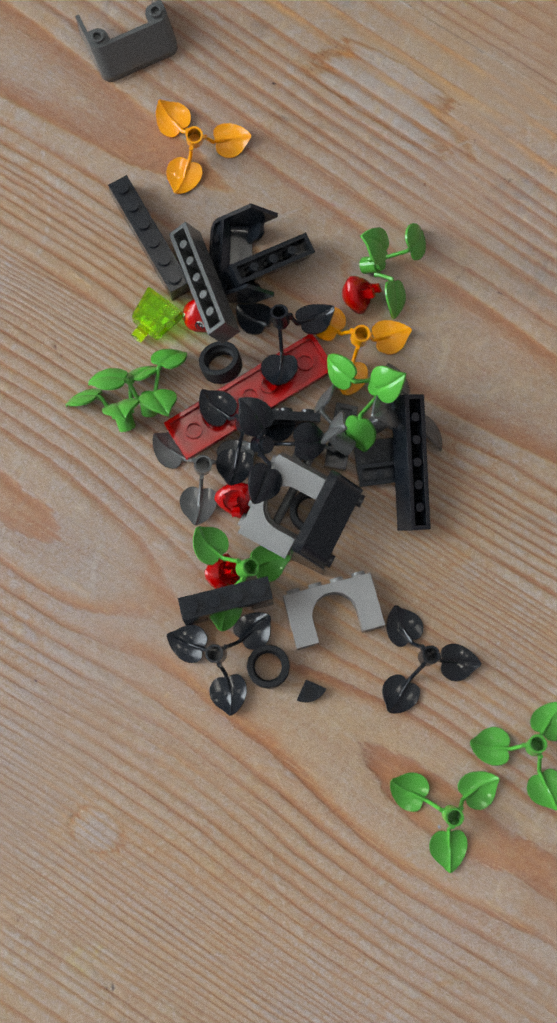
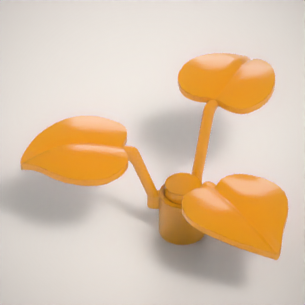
[156,99,251,194]
[315,307,412,396]

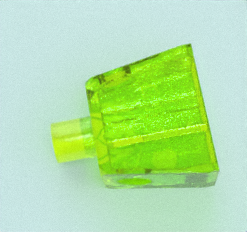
[131,287,182,343]

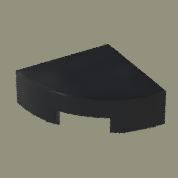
[297,680,326,703]

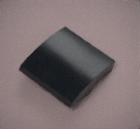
[354,437,395,487]

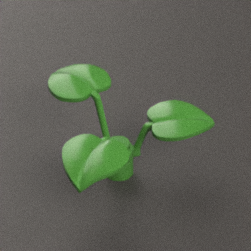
[359,223,426,319]
[88,349,187,417]
[327,353,406,452]
[65,366,163,432]
[193,526,291,632]
[470,702,557,810]
[390,771,500,873]

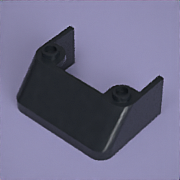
[209,203,278,304]
[291,470,365,575]

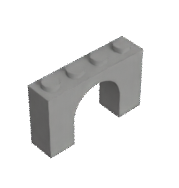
[238,452,328,559]
[283,571,385,650]

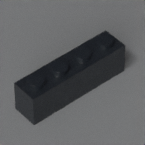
[224,232,315,289]

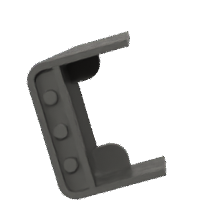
[75,0,178,82]

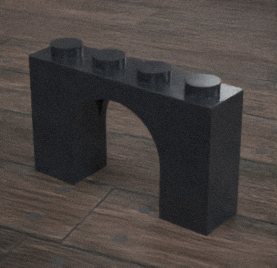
[178,576,274,625]

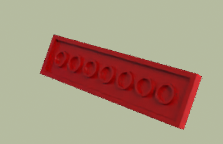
[163,334,328,460]

